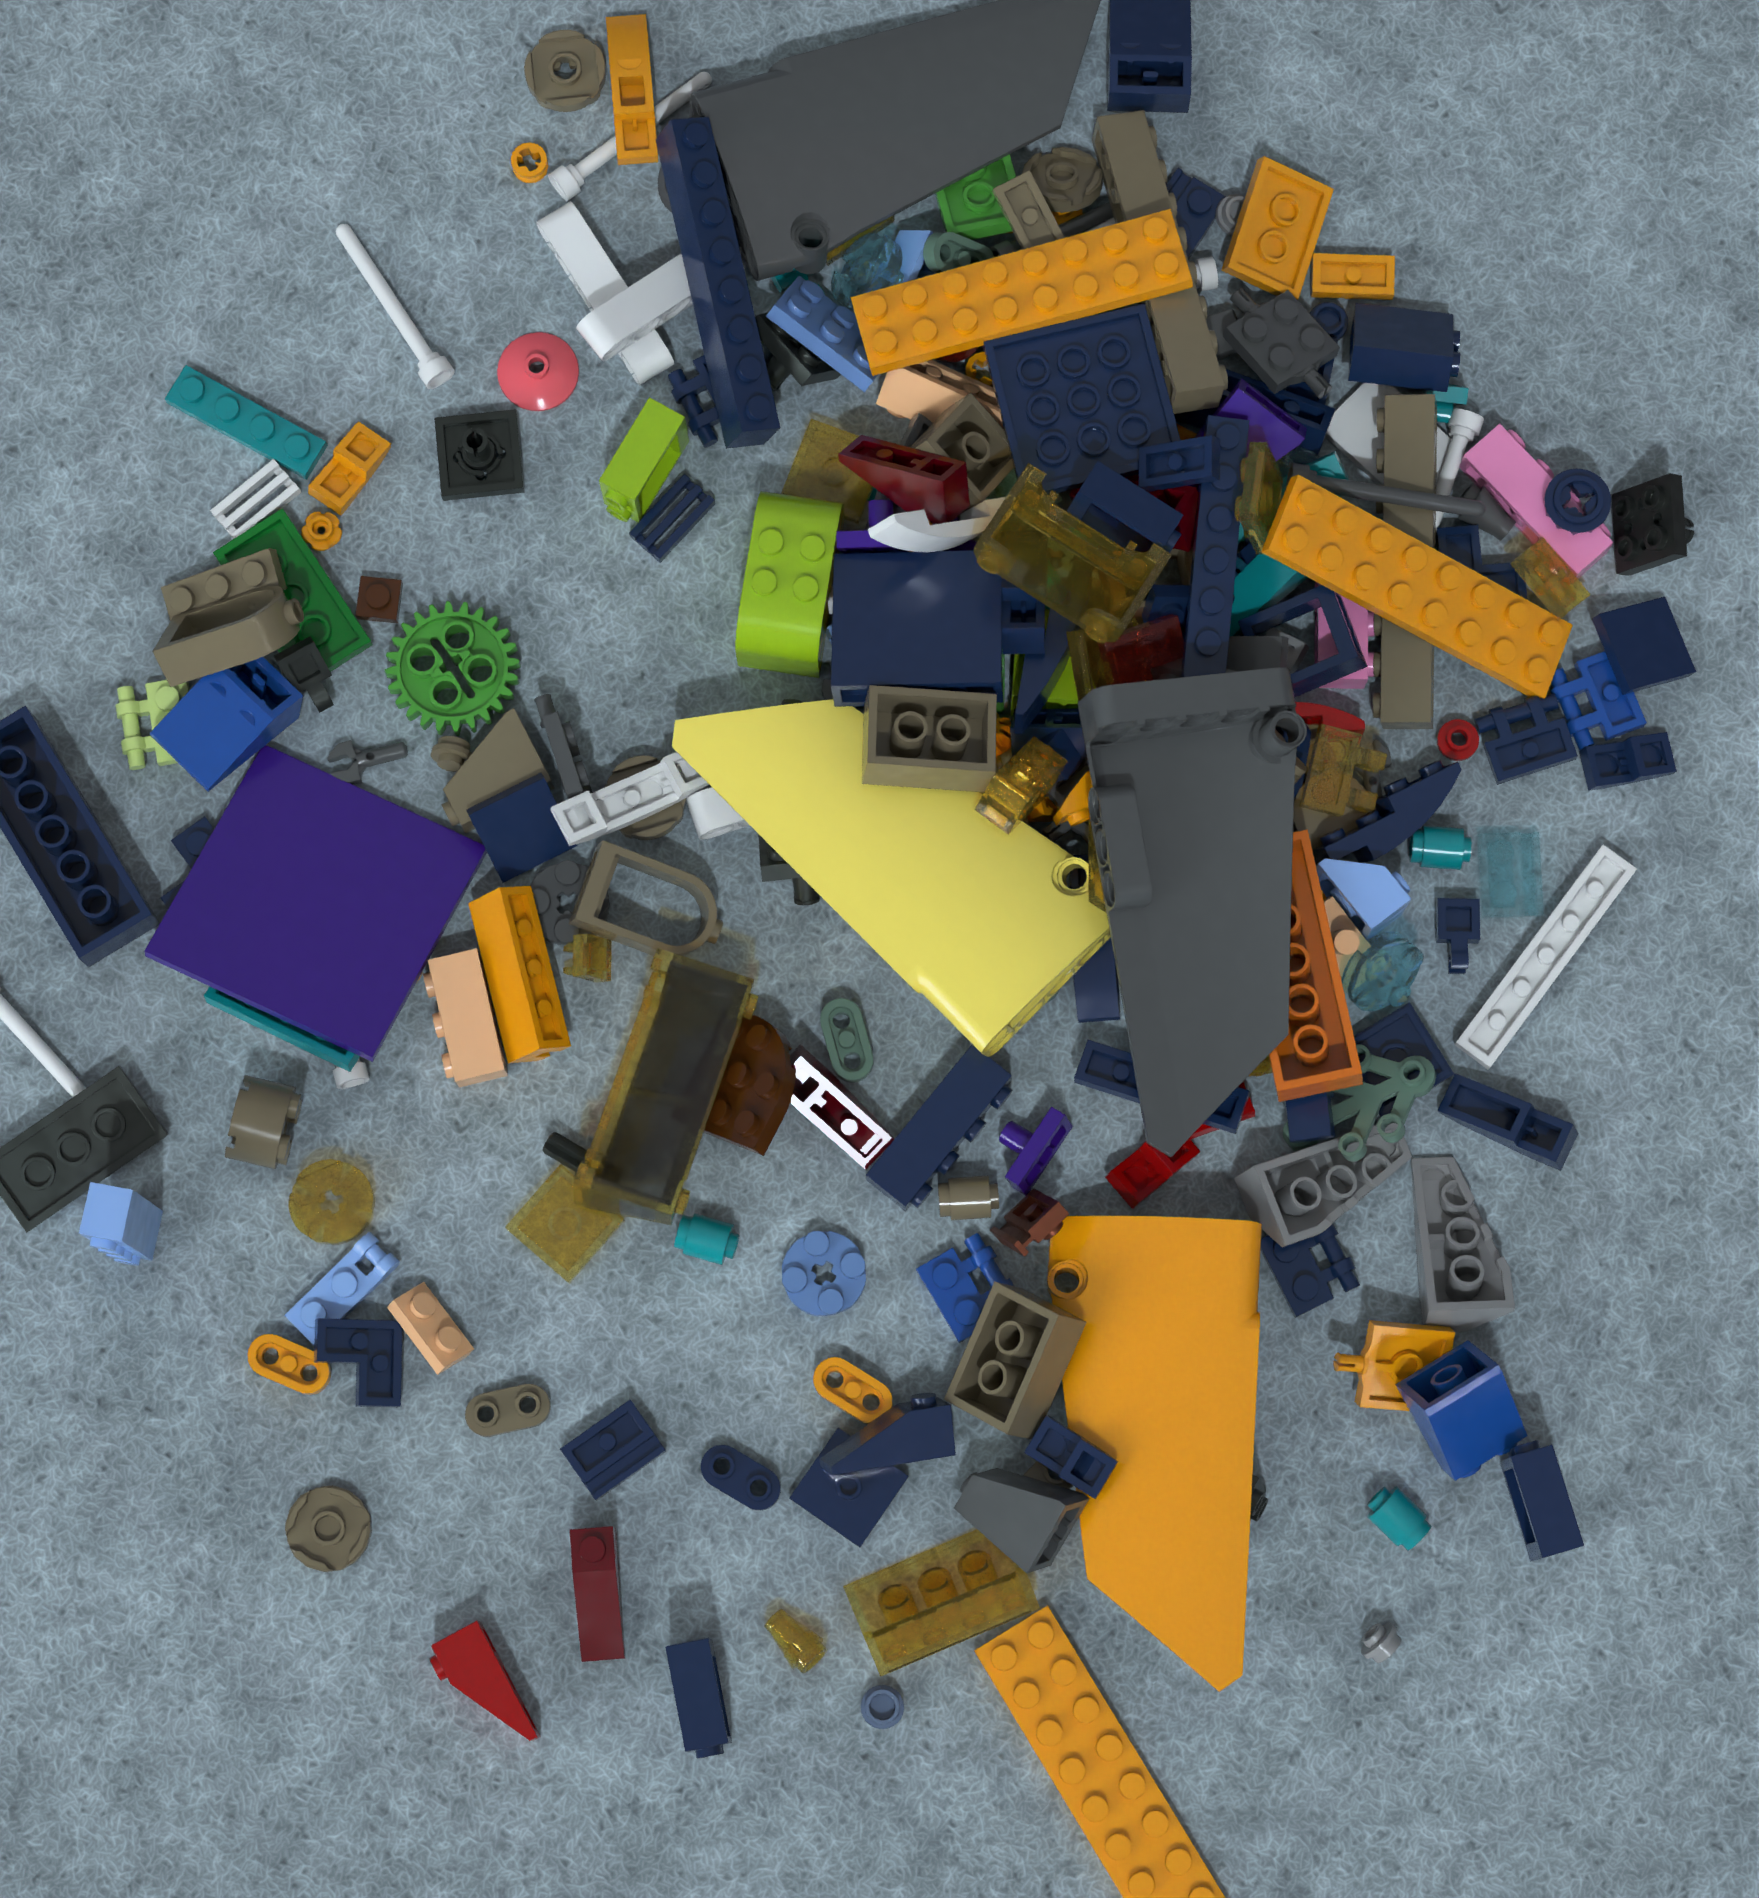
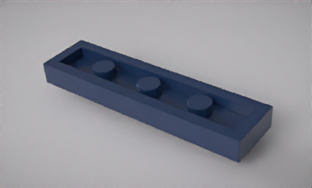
[1074,1040,1250,1134]

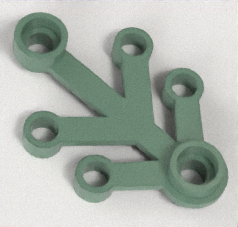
[1283,1044,1436,1162]

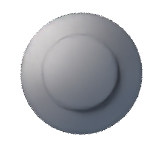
[861,1685,904,1729]

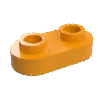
[247,1334,331,1395]
[813,1357,892,1424]

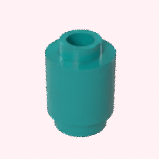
[1409,825,1472,870]
[674,1213,740,1265]
[1367,1486,1432,1551]

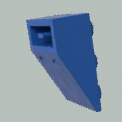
[150,657,303,792]

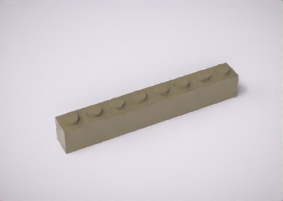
[1092,110,1228,414]
[1373,394,1437,729]

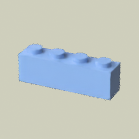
[79,1182,163,1266]

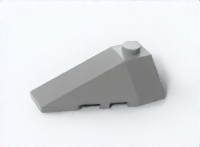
[1234,1123,1412,1247]
[1411,1157,1515,1332]

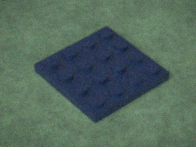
[983,304,1180,501]

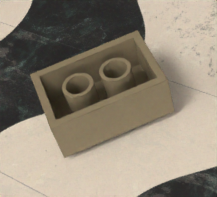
[862,685,997,793]
[944,1281,1087,1439]

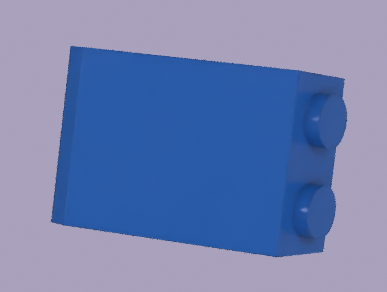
[1395,1340,1528,1481]

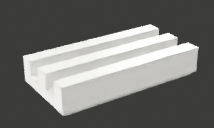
[210,459,302,539]

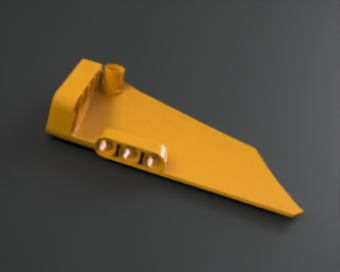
[1047,1216,1262,1692]

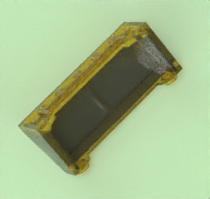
[573,948,759,1225]

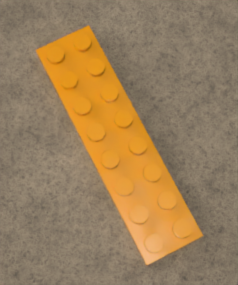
[850,209,1193,376]
[1261,474,1573,699]
[974,1605,1225,1898]

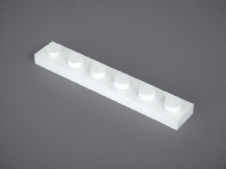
[1454,844,1637,1070]

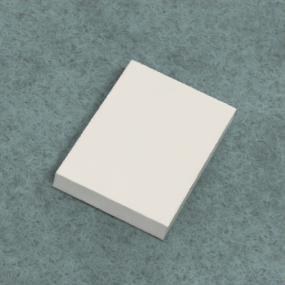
[1326,383,1466,486]

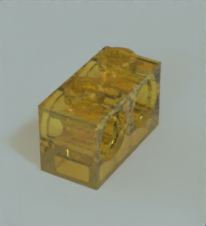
[975,736,1068,835]

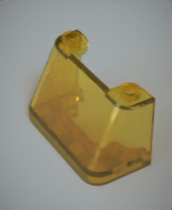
[973,463,1172,643]

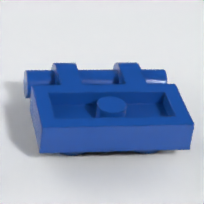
[1550,651,1647,751]
[916,1233,1014,1343]

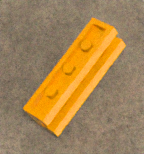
[468,886,571,1064]

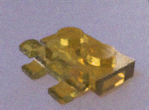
[1299,724,1387,817]

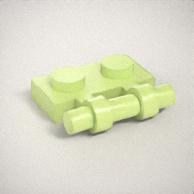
[115,680,190,770]

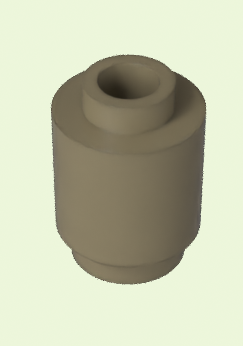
[938,1175,999,1221]

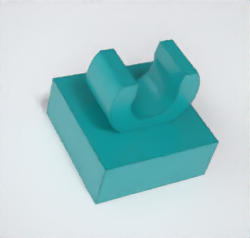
[1423,384,1469,423]

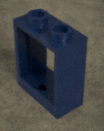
[1055,461,1184,583]
[1238,585,1368,697]
[1500,1440,1584,1562]
[665,1638,732,1759]

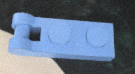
[284,1232,400,1345]

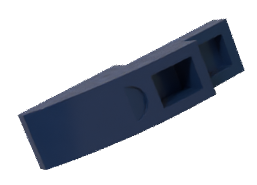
[1312,760,1462,866]
[1068,853,1121,1023]

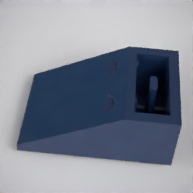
[1107,0,1192,113]

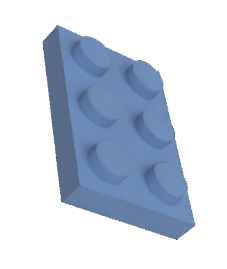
[766,276,878,393]

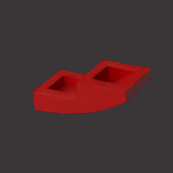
[1295,701,1365,740]
[1105,1140,1201,1209]

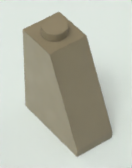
[441,708,555,834]

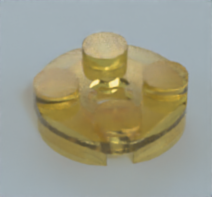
[288,1159,375,1245]

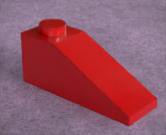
[429,1621,541,1741]

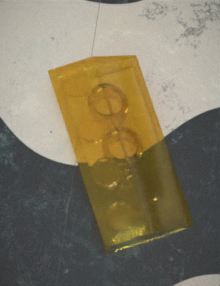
[843,1529,1040,1677]

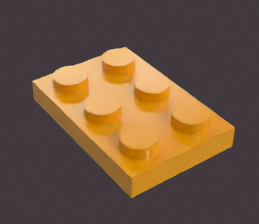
[1221,156,1334,300]

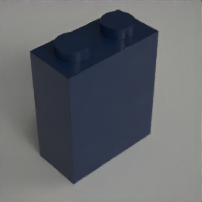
[1348,303,1461,392]

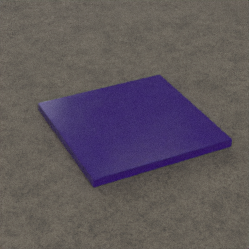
[144,745,487,1062]

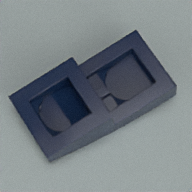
[1579,732,1677,791]
[1024,1415,1119,1499]

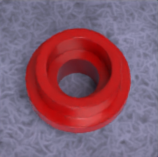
[1437,719,1479,761]

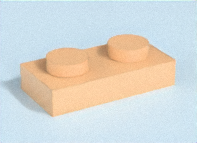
[387,1282,474,1375]

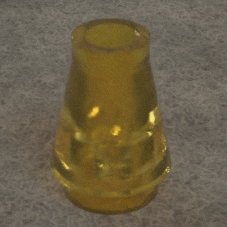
[764,1609,827,1674]

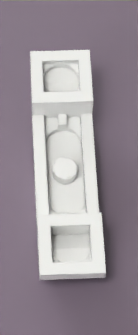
[868,495,1018,552]
[550,752,709,846]

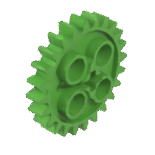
[385,601,521,736]

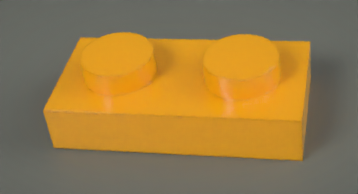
[1311,253,1395,300]

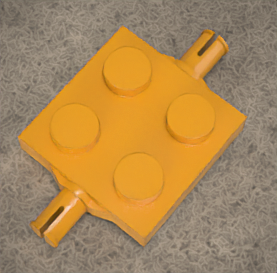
[1333,1320,1455,1411]

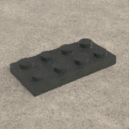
[0,1066,169,1233]

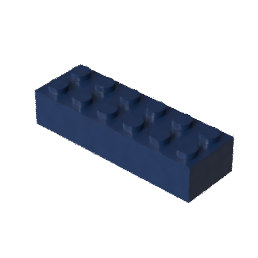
[0,705,160,968]

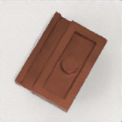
[990,1188,1069,1257]

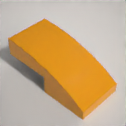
[308,421,391,516]

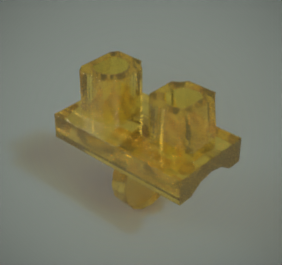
[1510,536,1591,621]

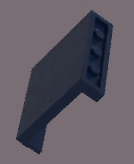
[831,547,1004,707]

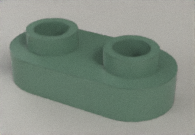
[923,232,994,273]
[820,998,873,1083]

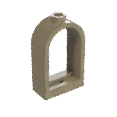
[152,586,304,687]
[568,840,723,959]

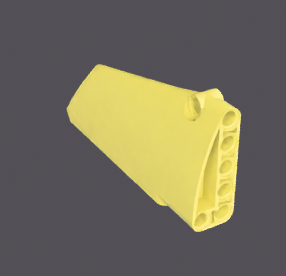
[672,699,1111,1057]

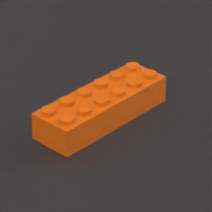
[1269,829,1363,1102]

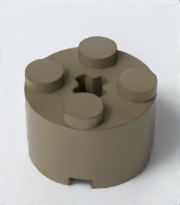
[225,1075,303,1169]

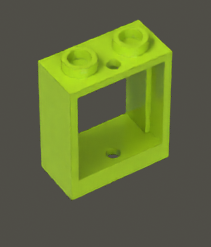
[599,397,689,523]

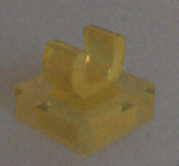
[563,933,611,982]

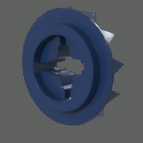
[1543,468,1611,535]

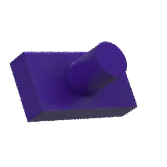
[836,500,909,554]
[999,1106,1073,1196]

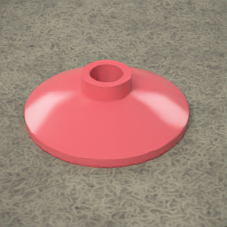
[497,332,579,411]

